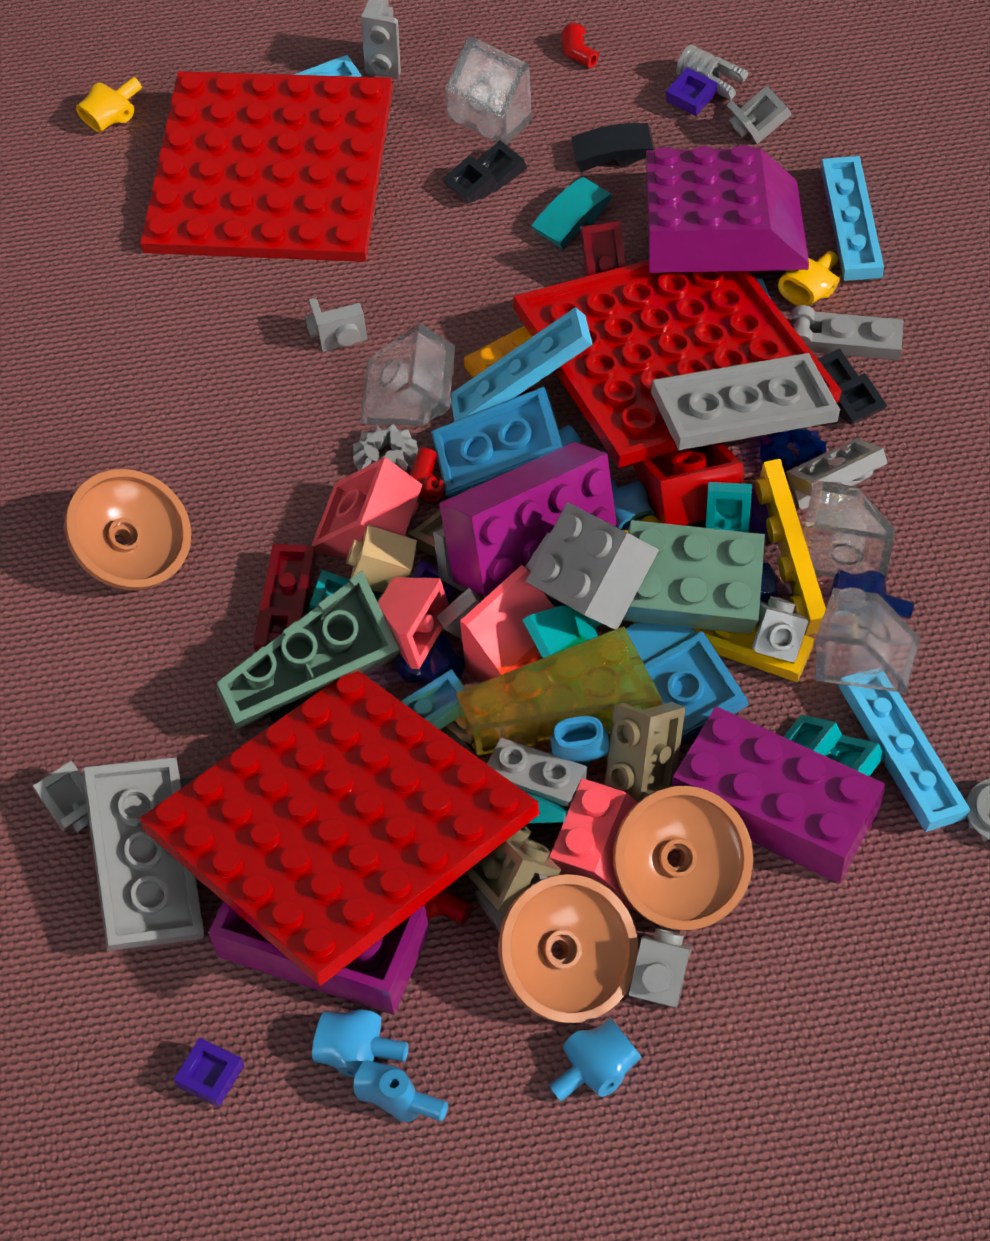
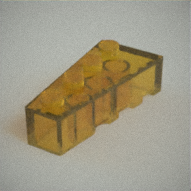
[456,626,663,755]

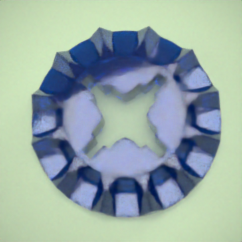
[760,427,826,479]

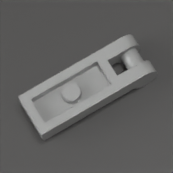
[790,305,904,360]

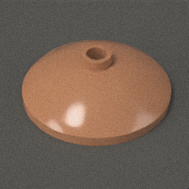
[64,469,191,590]
[613,786,753,930]
[498,874,638,1023]

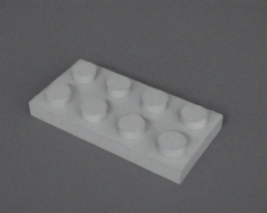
[651,353,840,450]
[82,757,204,951]

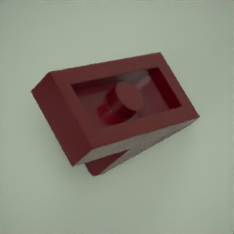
[580,221,626,277]

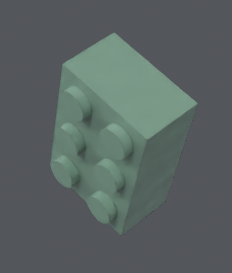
[623,520,765,634]

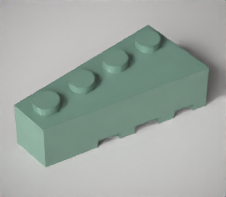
[217,570,400,731]

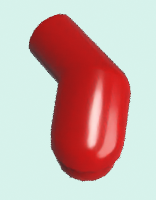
[561,22,599,68]
[410,447,445,503]
[424,889,473,925]

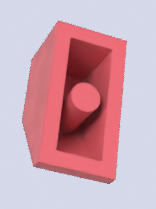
[378,577,449,669]

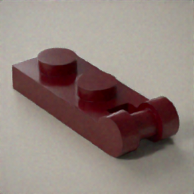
[254,544,317,652]

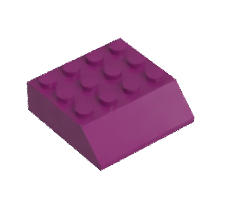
[646,145,809,273]

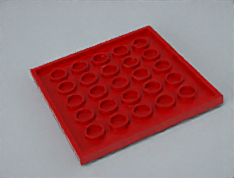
[140,71,393,262]
[513,260,842,468]
[139,671,540,986]

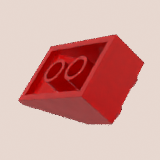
[632,443,745,526]

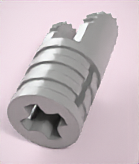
[676,44,749,100]

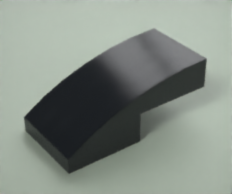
[571,123,655,172]
[442,140,527,203]
[818,348,887,425]

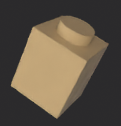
[346,525,417,593]

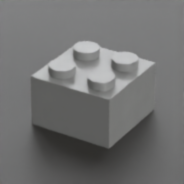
[525,502,659,630]

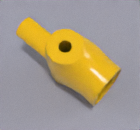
[76,77,142,133]
[778,251,840,307]

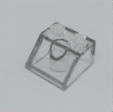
[446,36,532,145]
[360,323,455,426]
[804,480,896,587]
[815,588,920,693]

